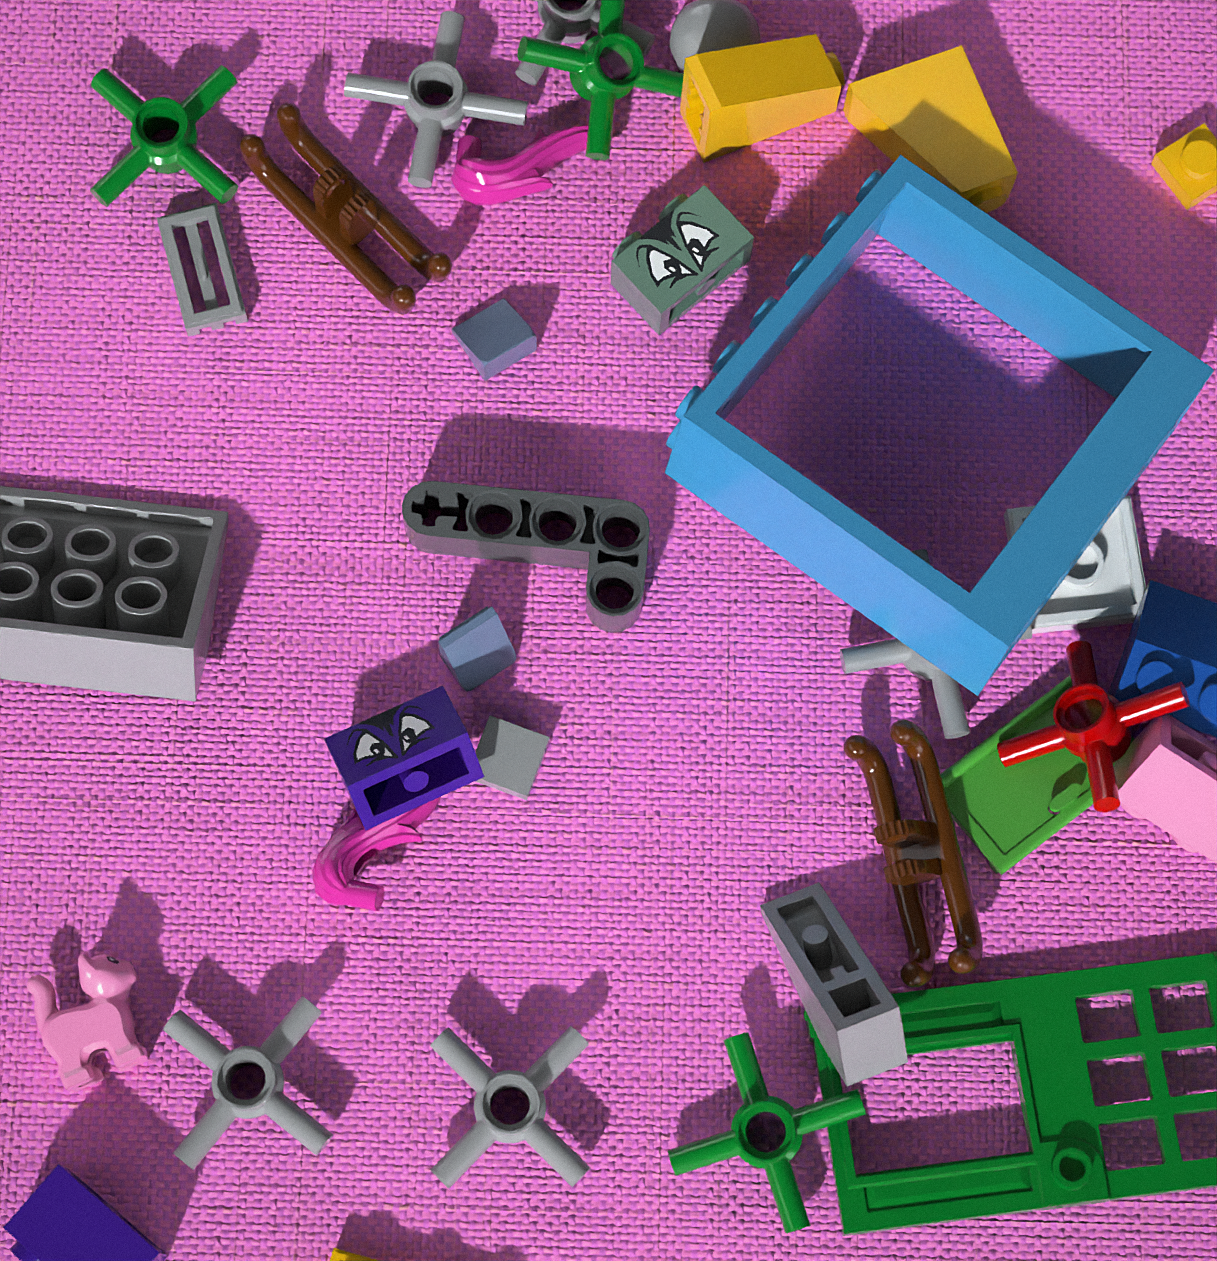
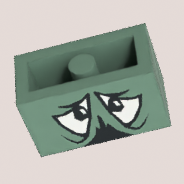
[610,185,754,335]

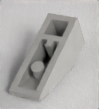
[760,883,908,1087]

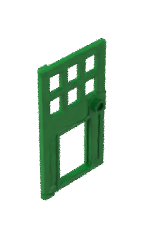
[804,951,1217,1236]

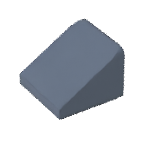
[452,298,537,381]
[438,606,516,692]

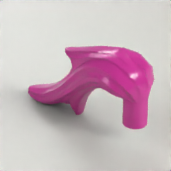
[451,125,588,206]
[313,797,441,911]

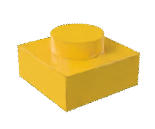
[1151,123,1217,210]

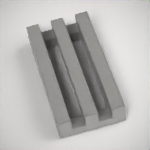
[157,203,248,337]

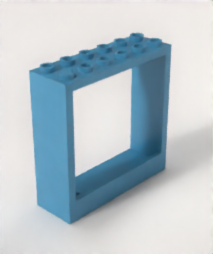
[665,155,1214,696]

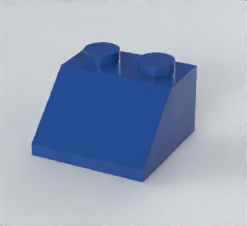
[1108,580,1217,739]

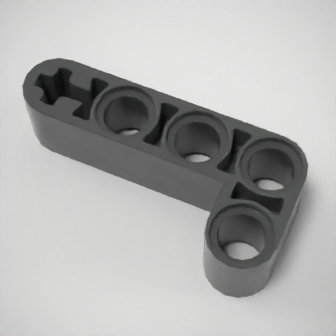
[402,481,650,633]

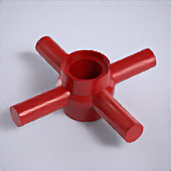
[997,641,1190,812]

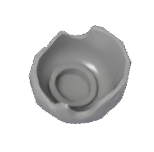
[669,0,761,73]

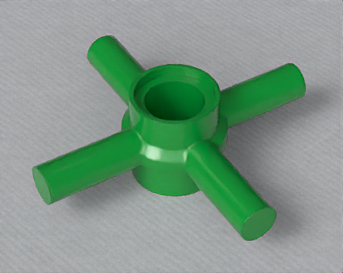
[517,0,683,160]
[90,65,238,207]
[668,1032,866,1234]

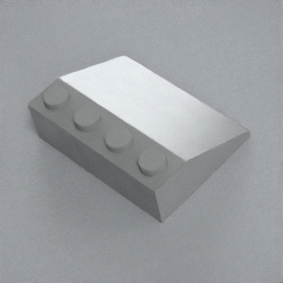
[0,486,229,701]

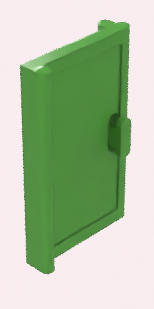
[941,675,1135,875]

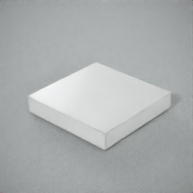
[1004,496,1146,634]

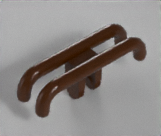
[240,103,452,314]
[844,719,983,987]

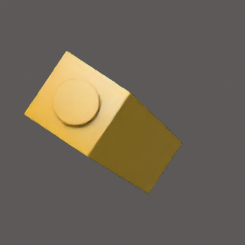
[680,34,845,163]
[843,45,1018,213]

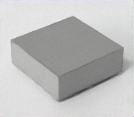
[475,716,550,800]

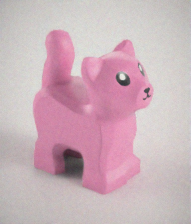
[27,953,149,1092]

